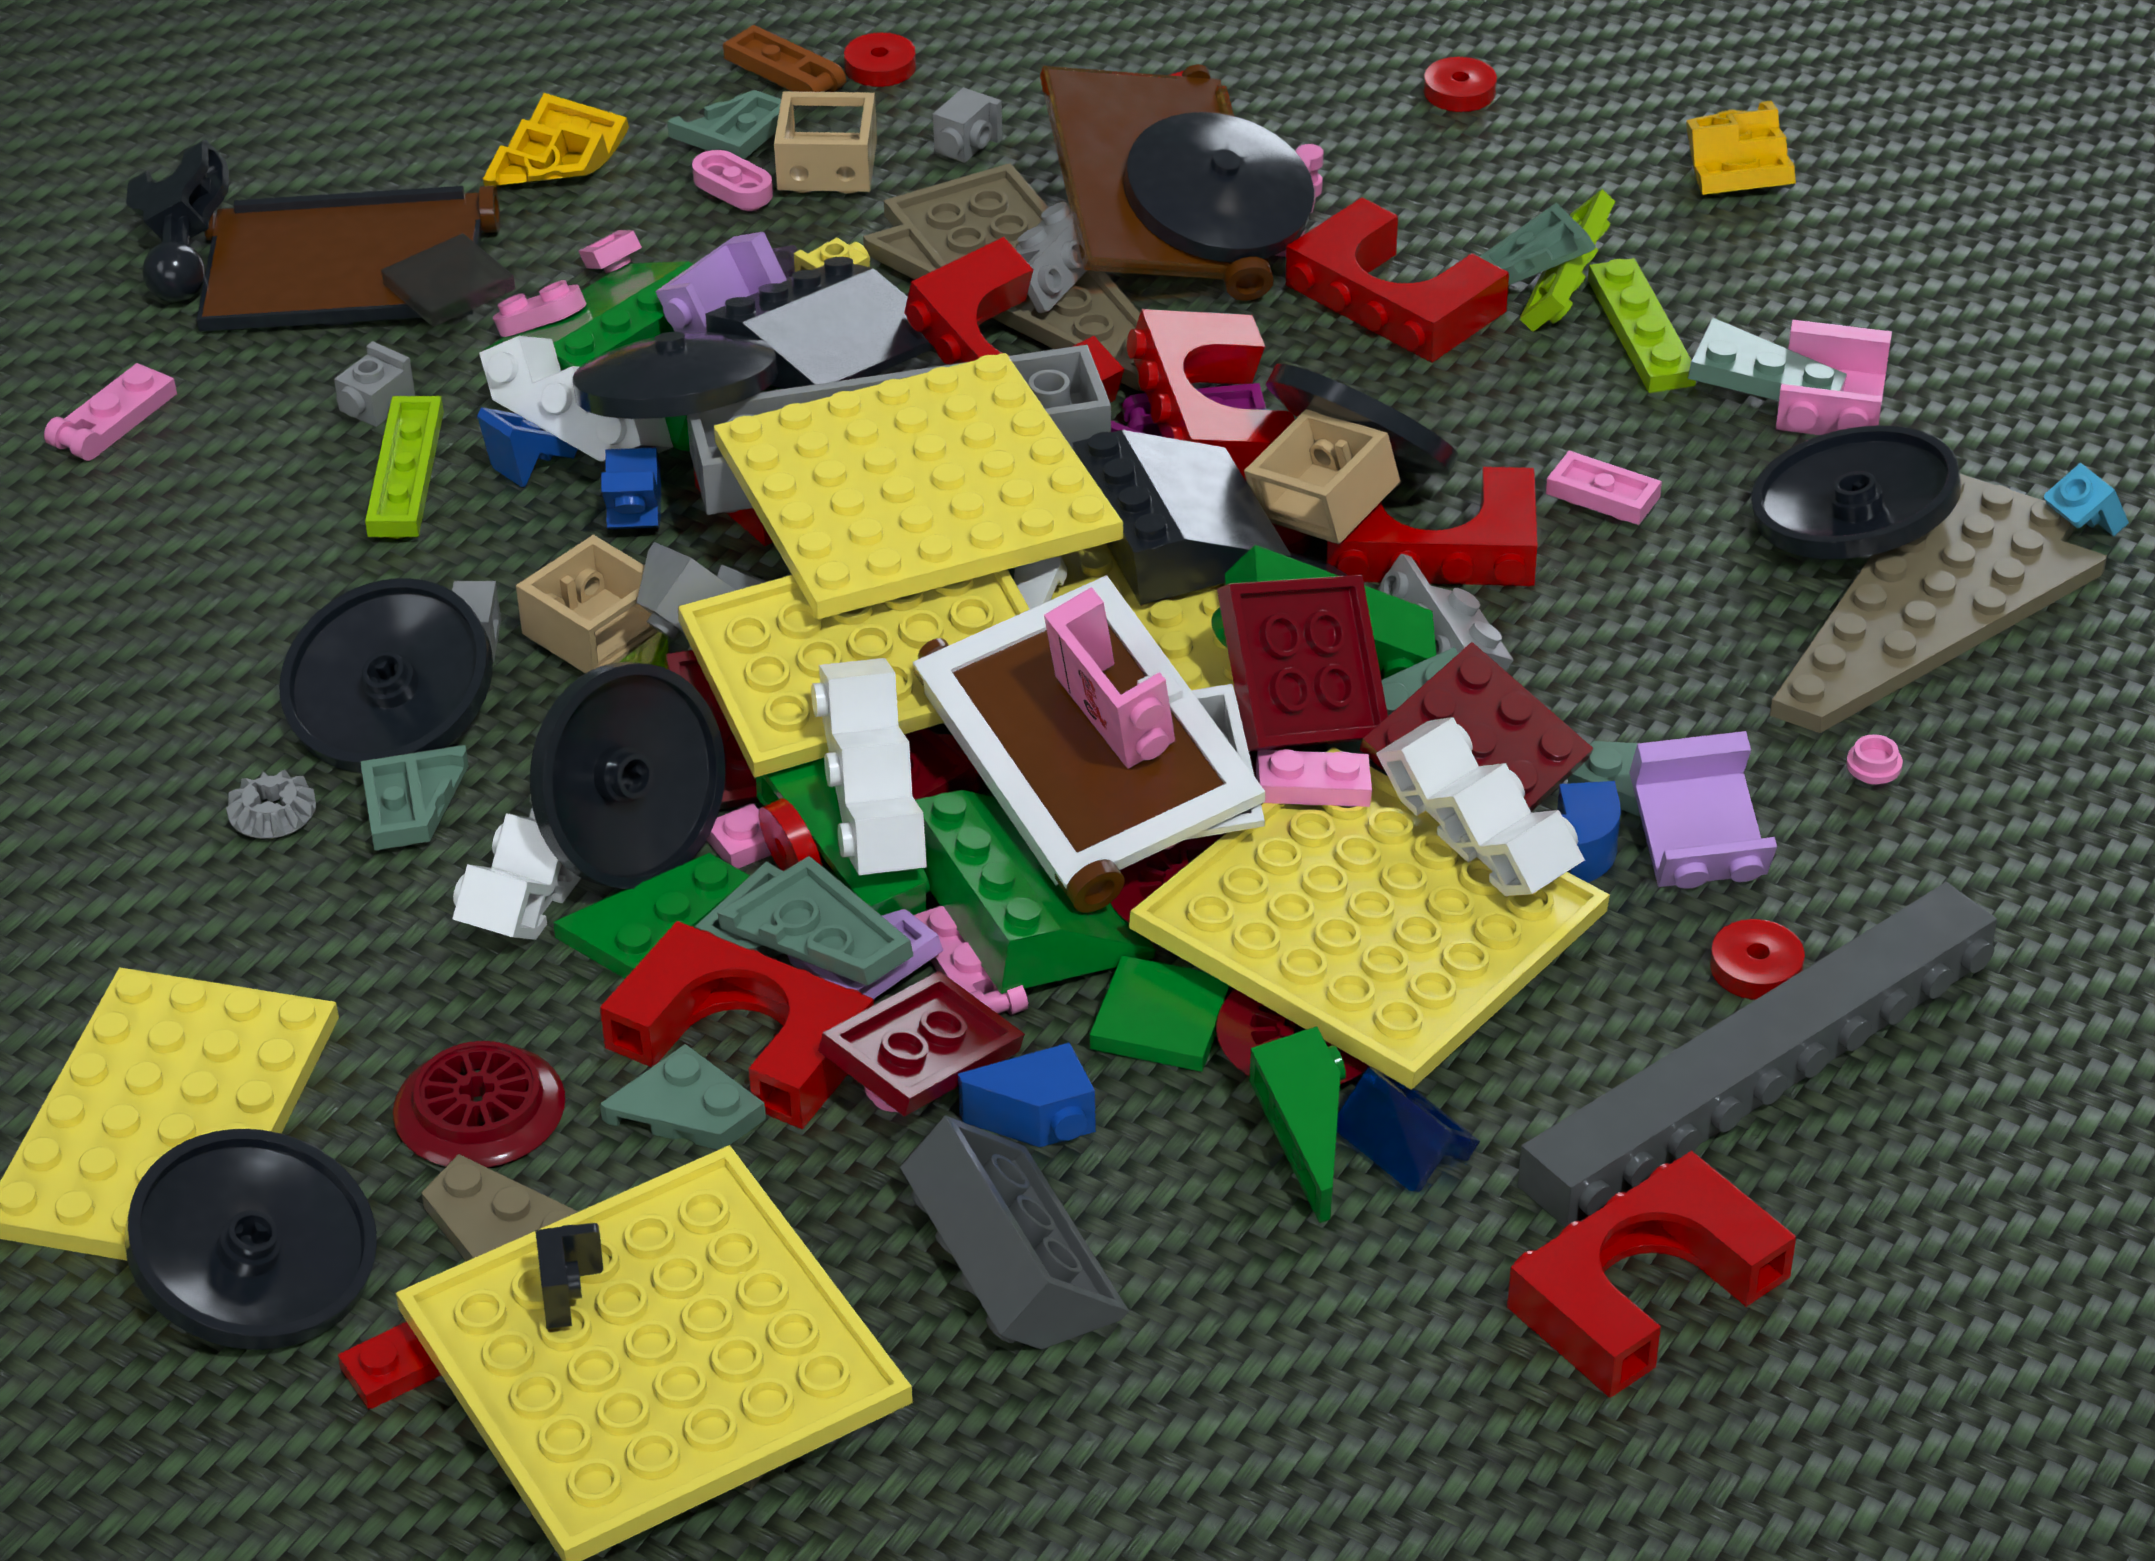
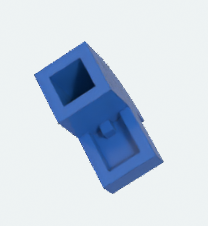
[601,448,661,530]
[1557,781,1621,883]

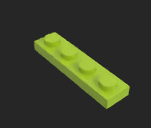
[1519,189,1616,332]
[1588,258,1696,393]
[365,396,444,539]

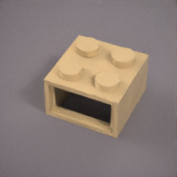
[774,91,877,194]
[1244,409,1400,544]
[516,535,662,674]

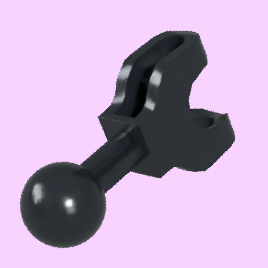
[126,140,229,302]

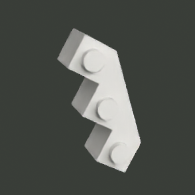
[479,336,673,462]
[811,658,927,875]
[1376,717,1585,896]
[452,795,581,940]

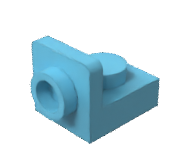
[2044,462,2129,536]

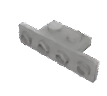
[1015,202,1093,313]
[1377,554,1514,671]

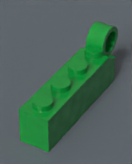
[1211,545,1436,680]
[756,758,930,916]

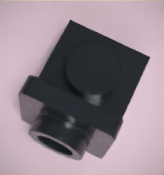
[535,1223,603,1329]

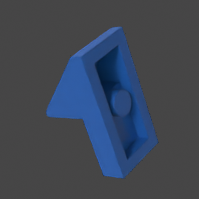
[477,407,578,487]

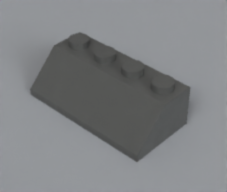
[900,1116,1129,1350]

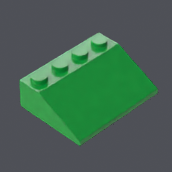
[484,261,694,371]
[915,790,1156,994]

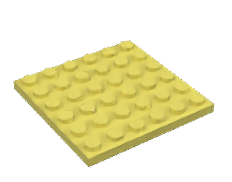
[714,353,1123,619]
[1129,747,1610,1090]
[396,1145,913,1561]

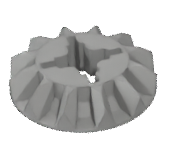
[226,769,316,838]

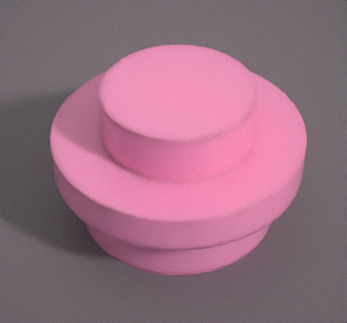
[1846,735,1903,785]

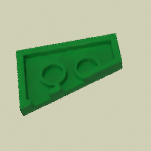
[553,853,750,979]

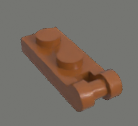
[723,25,846,92]

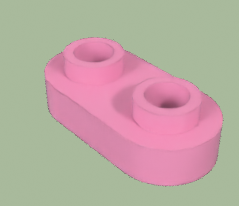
[692,150,773,211]
[493,280,587,337]

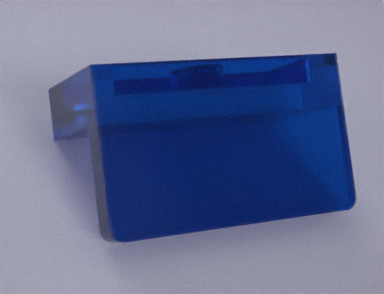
[1337,1067,1480,1192]

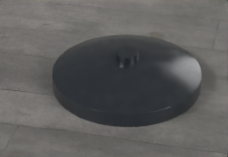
[1123,112,1314,263]
[572,332,778,419]
[1266,364,1459,476]
[1751,426,1961,559]
[279,578,493,773]
[530,662,725,889]
[125,1129,377,1350]

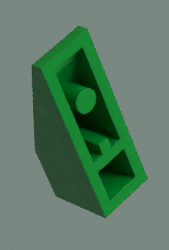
[1249,1026,1346,1223]

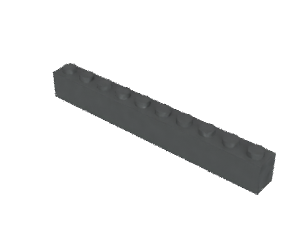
[1518,882,1997,1227]

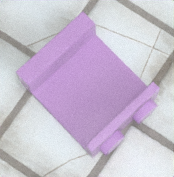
[655,232,787,333]
[1629,731,1777,889]

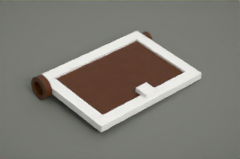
[913,575,1265,913]

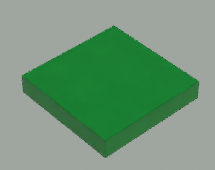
[1090,955,1233,1072]

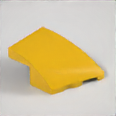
[483,93,629,186]
[1686,101,1796,195]

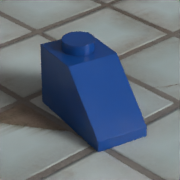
[958,1042,1096,1147]

